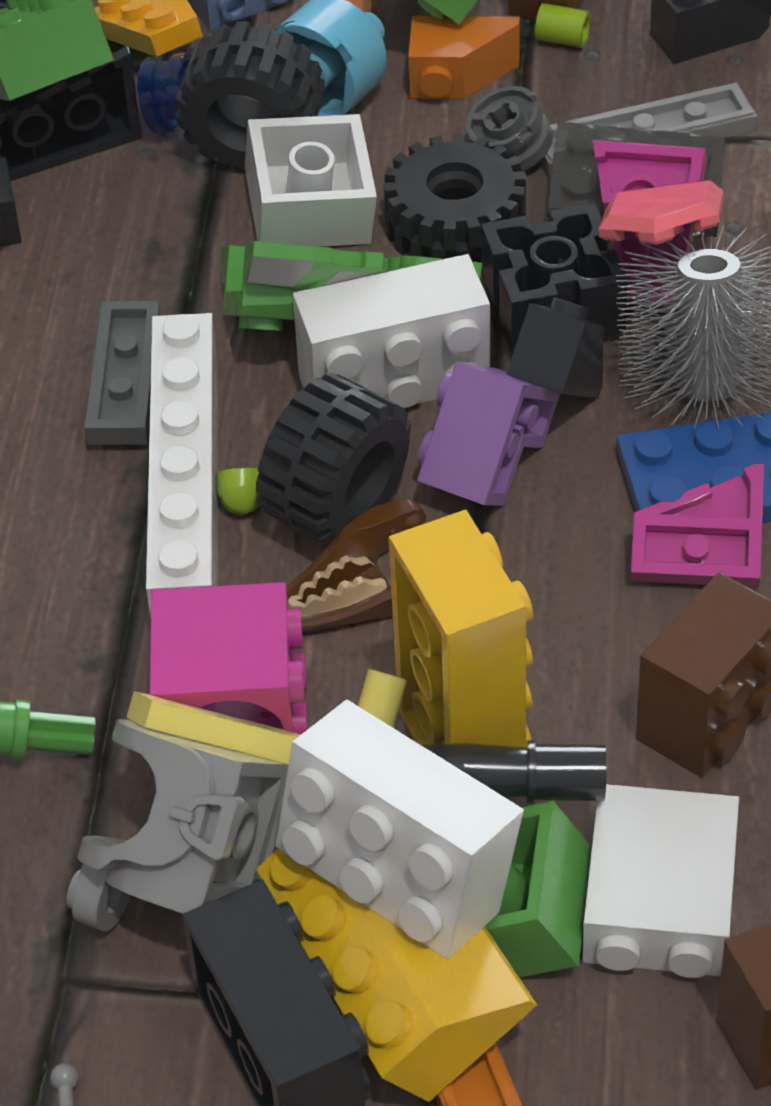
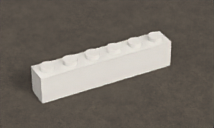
[146,313,218,618]

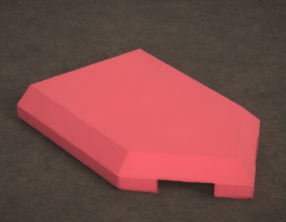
[598,181,724,245]

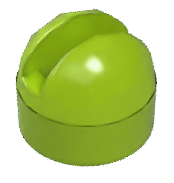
[216,468,259,515]

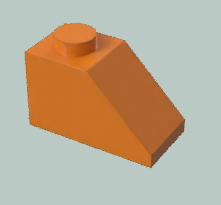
[408,16,520,100]

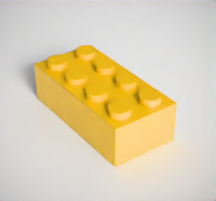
[389,510,533,747]

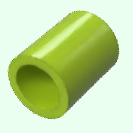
[535,3,591,48]

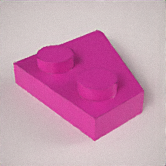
[631,464,764,588]

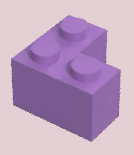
[417,362,560,506]

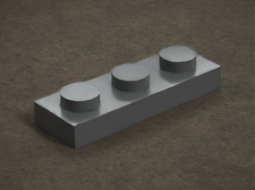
[84,301,161,445]

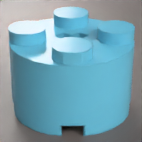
[273,0,387,116]

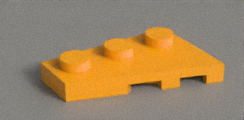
[95,0,203,57]

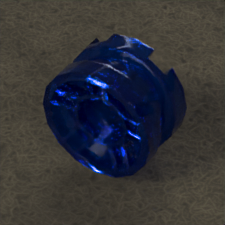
[137,53,192,133]

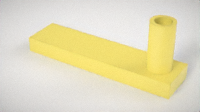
[126,669,407,764]

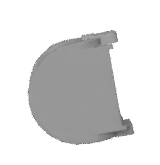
[66,719,289,931]

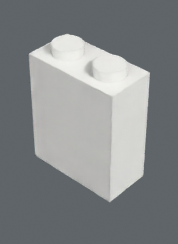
[583,784,739,978]

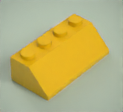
[256,848,537,1102]

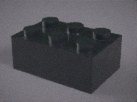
[183,879,372,1106]

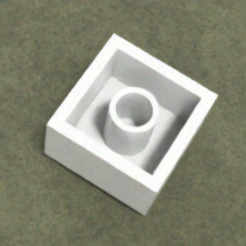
[245,114,377,247]

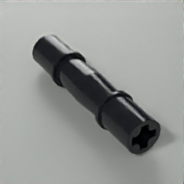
[421,740,607,804]

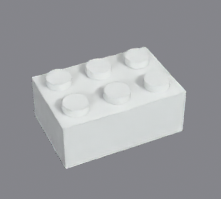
[293,254,490,408]
[275,699,524,960]

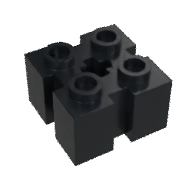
[481,203,628,354]

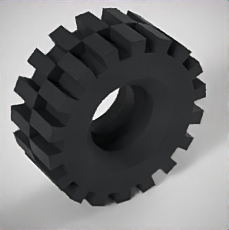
[383,134,526,263]

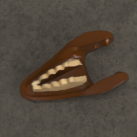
[286,499,427,633]

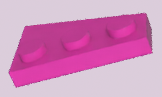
[592,140,708,311]

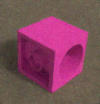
[150,582,308,734]

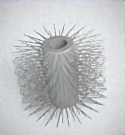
[616,225,771,429]

